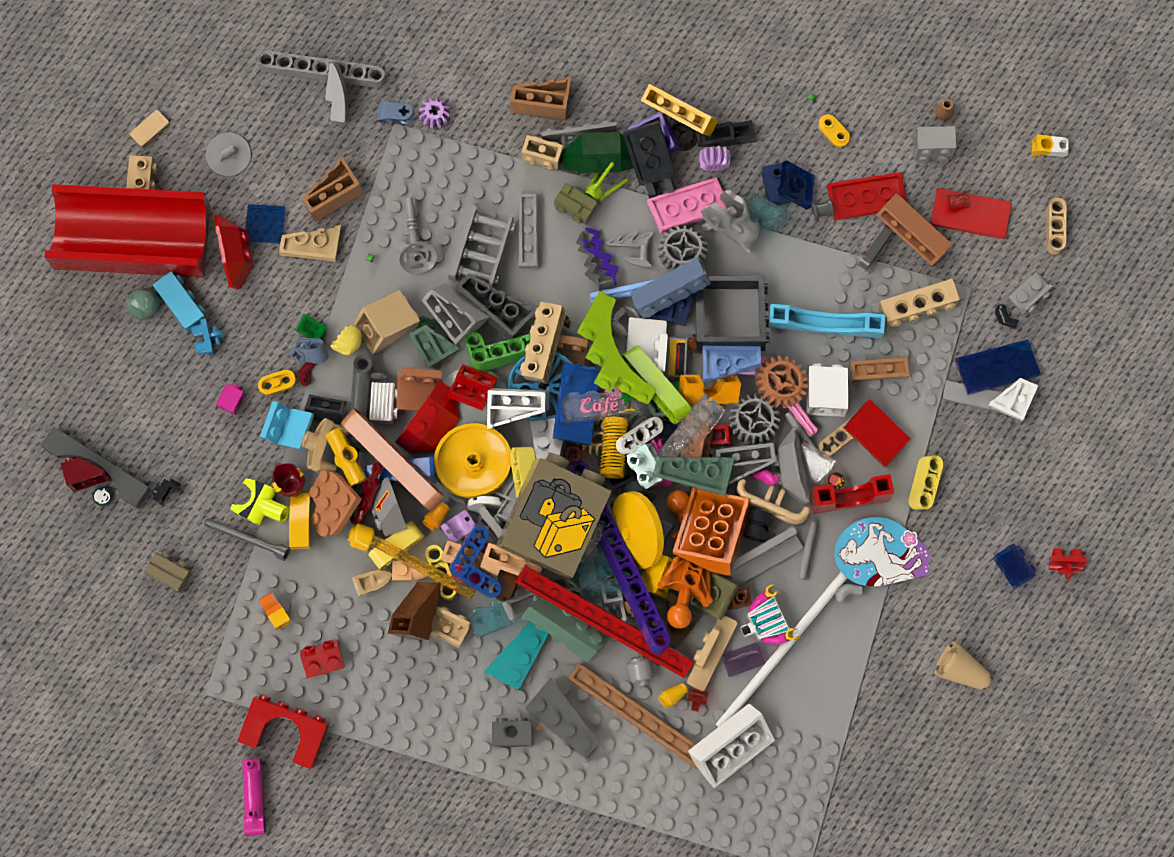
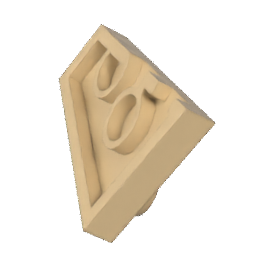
[279,225,341,262]

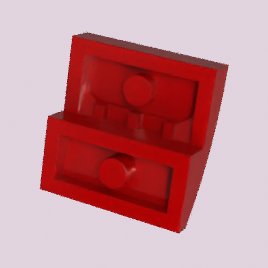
[447,364,498,411]

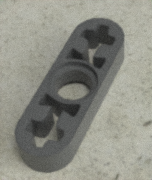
[858,225,894,271]

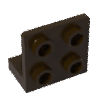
[648,592,701,649]

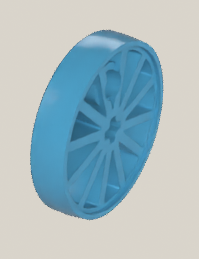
[508,352,573,421]

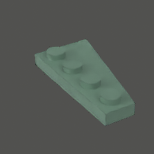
[653,457,734,495]

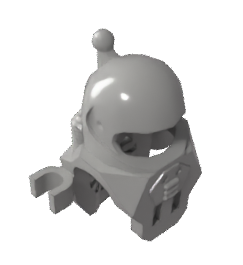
[700,189,761,254]

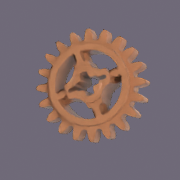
[755,355,809,408]

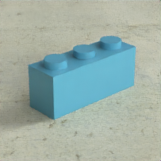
[153,272,206,333]

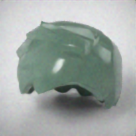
[125,288,160,319]

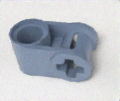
[378,101,414,124]
[290,337,329,364]

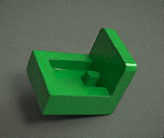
[294,314,327,340]

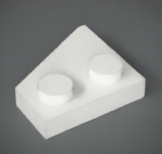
[988,378,1038,421]

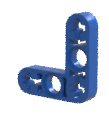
[449,526,501,598]

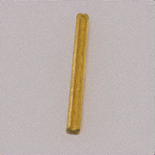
[371,536,475,599]

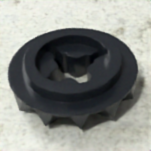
[672,122,697,151]

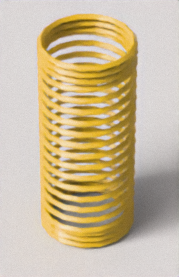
[600,416,629,478]

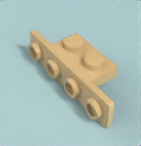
[687,615,737,692]

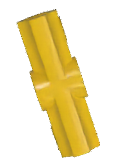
[325,428,366,487]

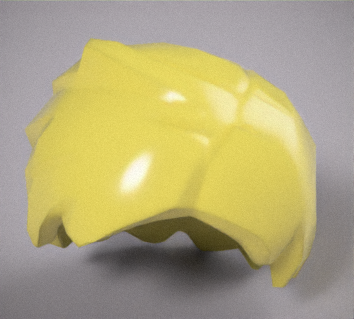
[330,325,362,356]

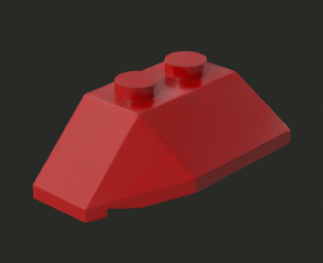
[214,214,253,290]
[395,380,460,454]

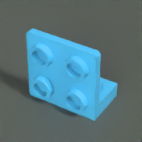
[260,401,314,450]

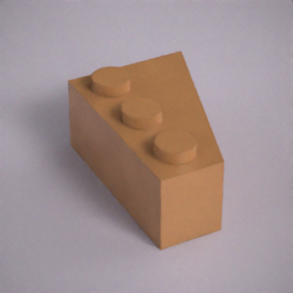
[510,77,571,120]
[302,156,364,222]

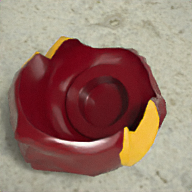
[272,462,306,497]

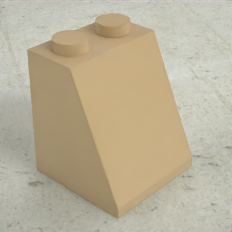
[353,290,420,355]

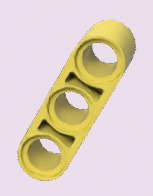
[510,447,536,498]
[908,455,943,510]
[368,521,424,570]
[426,545,458,601]

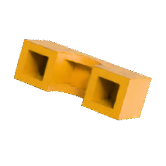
[678,374,741,406]

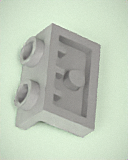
[1008,273,1053,314]

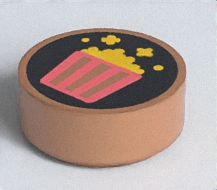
[826,471,846,489]

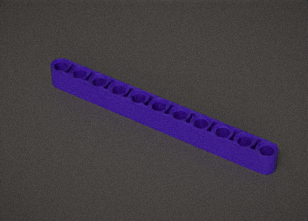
[570,461,671,655]

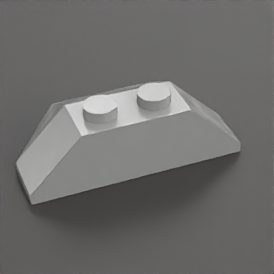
[774,427,810,506]

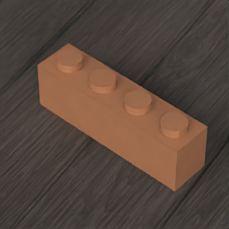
[876,193,952,265]

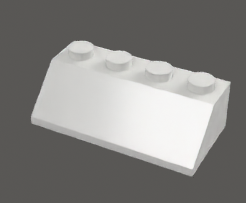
[688,704,775,788]

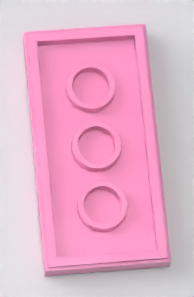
[647,177,727,234]

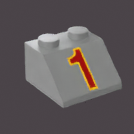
[371,477,407,537]

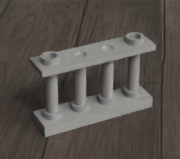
[448,204,516,288]

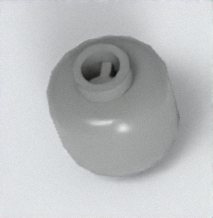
[626,655,654,685]

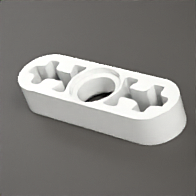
[616,417,663,454]

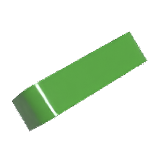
[465,332,531,372]

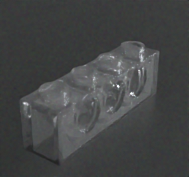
[656,393,726,457]

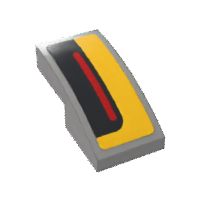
[666,337,687,377]

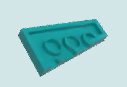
[484,621,549,691]

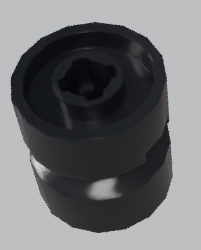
[743,509,774,542]

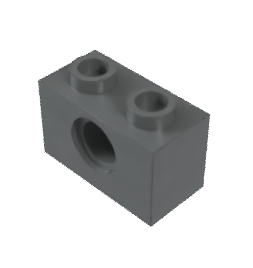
[492,718,532,747]

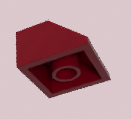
[60,457,111,492]

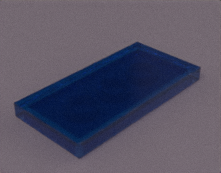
[955,339,1041,395]

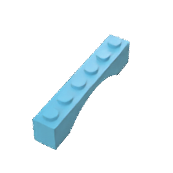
[768,304,885,339]

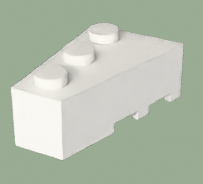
[487,388,550,429]

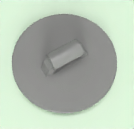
[206,133,251,176]

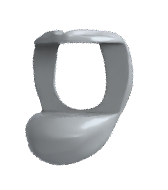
[611,306,641,340]

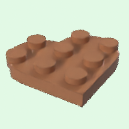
[309,471,362,537]

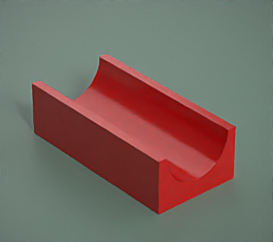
[45,184,210,278]

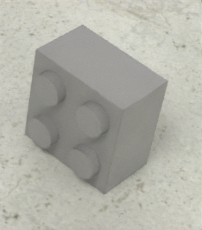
[913,126,956,163]

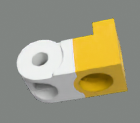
[1032,134,1069,157]

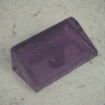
[721,642,765,677]

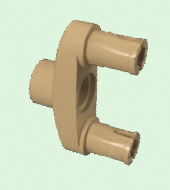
[301,418,348,472]

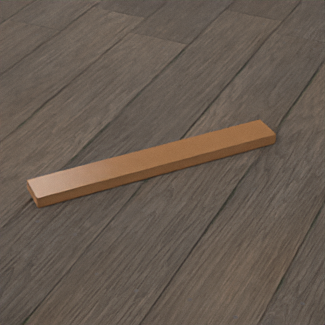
[568,663,697,769]

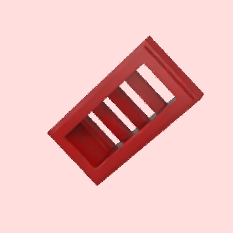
[710,424,733,447]

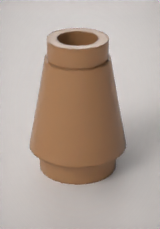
[935,99,954,120]

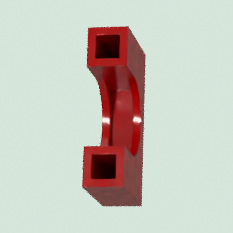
[810,474,894,515]
[237,694,330,769]

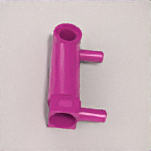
[242,759,266,836]

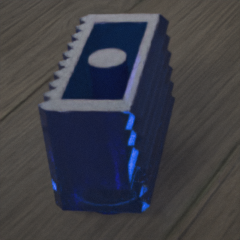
[993,543,1036,590]

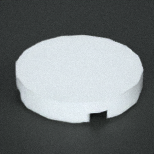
[467,496,505,514]

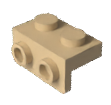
[431,606,471,648]

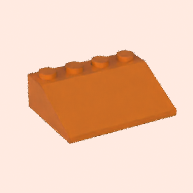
[673,487,750,576]

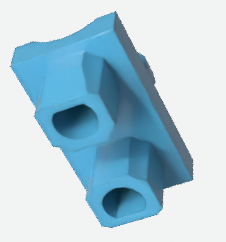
[191,319,225,356]

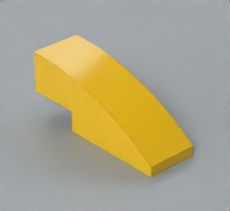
[289,492,311,550]

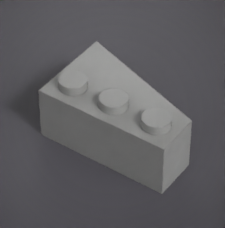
[422,284,489,345]
[530,418,566,460]
[714,443,776,485]

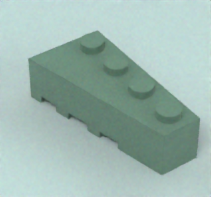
[521,597,608,662]

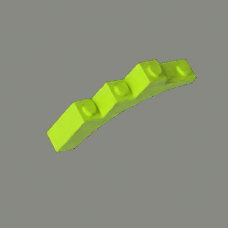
[577,291,657,405]

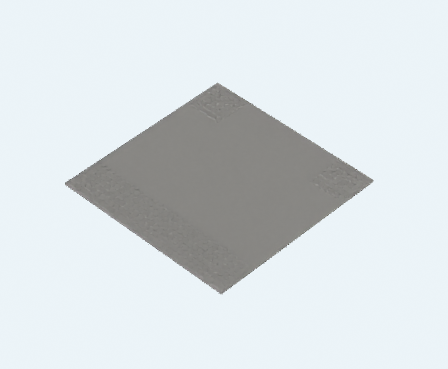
[206,124,971,857]

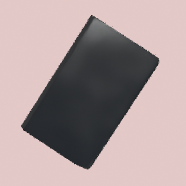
[305,394,347,424]

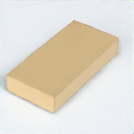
[129,109,170,148]

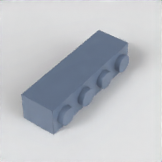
[630,258,711,319]

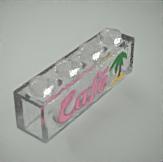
[562,389,644,423]

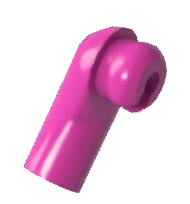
[753,470,779,486]

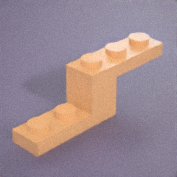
[440,540,542,580]

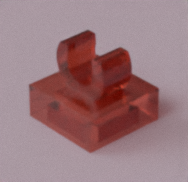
[687,688,708,712]

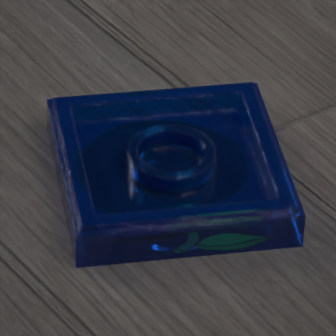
[779,160,815,210]
[245,204,286,244]

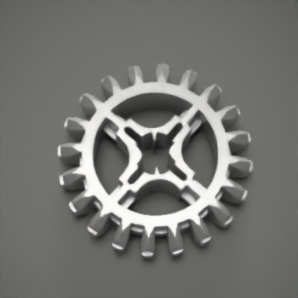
[657,225,709,270]
[728,393,781,445]

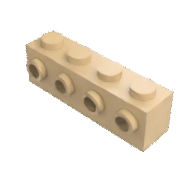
[520,302,567,384]

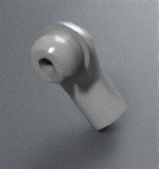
[835,584,862,603]

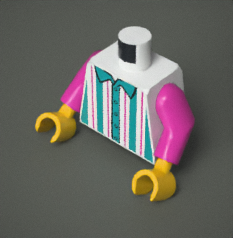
[740,584,800,645]

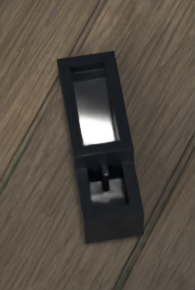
[696,120,757,147]

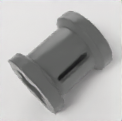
[811,199,834,220]

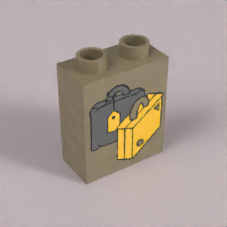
[495,452,611,579]

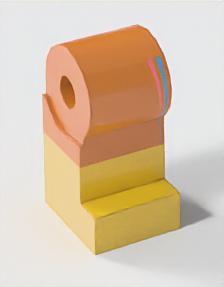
[259,591,292,631]

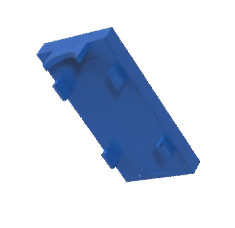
[553,363,600,446]

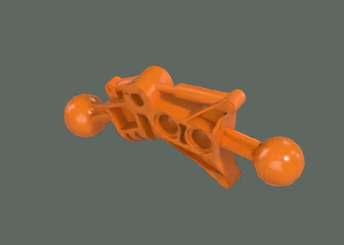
[657,490,713,629]

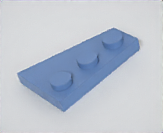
[702,346,761,383]

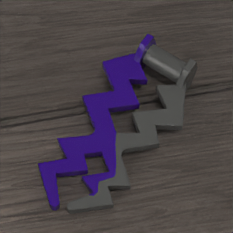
[576,228,619,291]

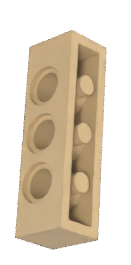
[878,279,960,327]

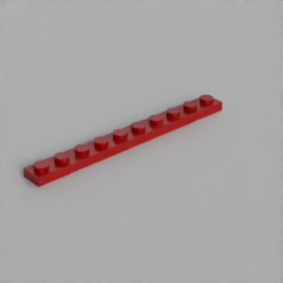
[515,564,694,678]

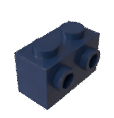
[761,163,792,207]

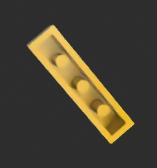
[641,84,718,136]

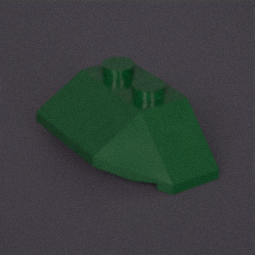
[563,132,634,173]

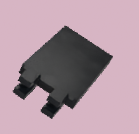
[623,121,676,198]

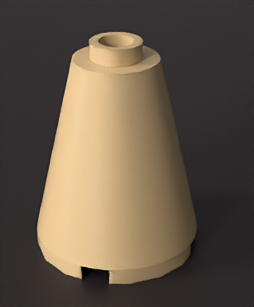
[934,641,991,690]

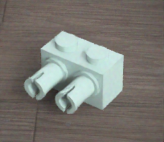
[627,443,665,489]

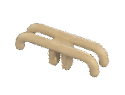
[736,479,810,525]

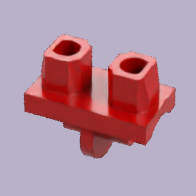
[1048,548,1087,580]

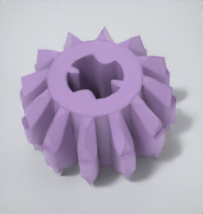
[419,97,451,129]
[699,146,731,172]

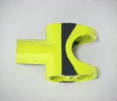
[230,479,290,526]

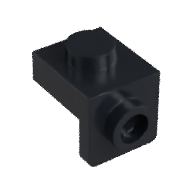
[152,479,183,505]

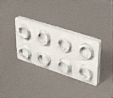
[626,317,668,374]

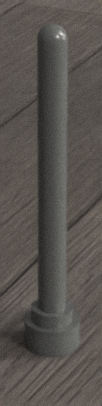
[204,519,290,561]

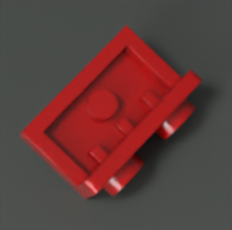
[300,640,345,679]

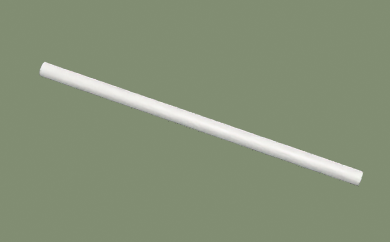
[716,572,848,727]

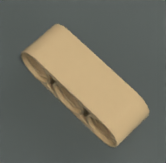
[1046,198,1067,255]

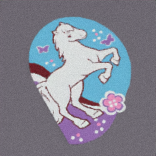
[834,517,930,586]

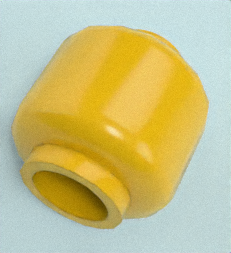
[347,524,377,552]

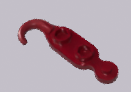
[350,462,383,526]

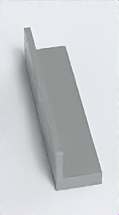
[730,526,803,586]

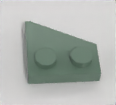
[408,325,459,367]

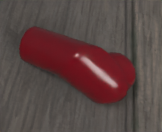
[298,362,317,386]

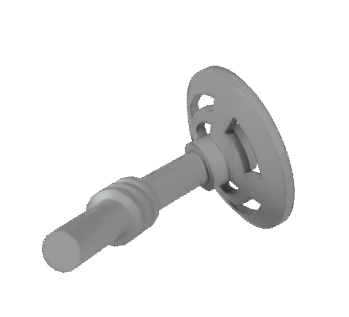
[399,197,437,274]

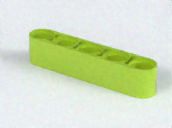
[621,346,692,424]

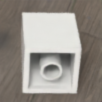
[806,364,848,417]

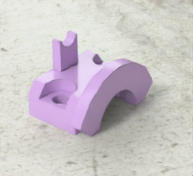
[440,510,479,543]

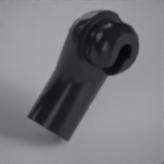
[995,304,1019,329]

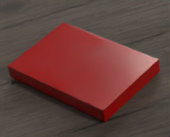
[843,399,911,467]

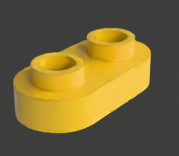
[818,114,850,148]
[258,370,296,396]

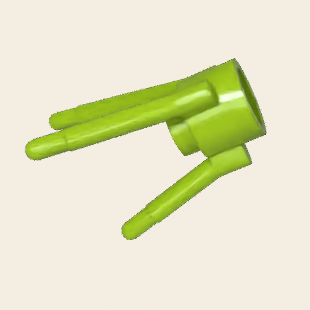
[584,162,628,202]

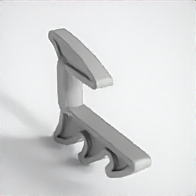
[607,232,653,268]

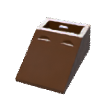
[388,582,441,640]

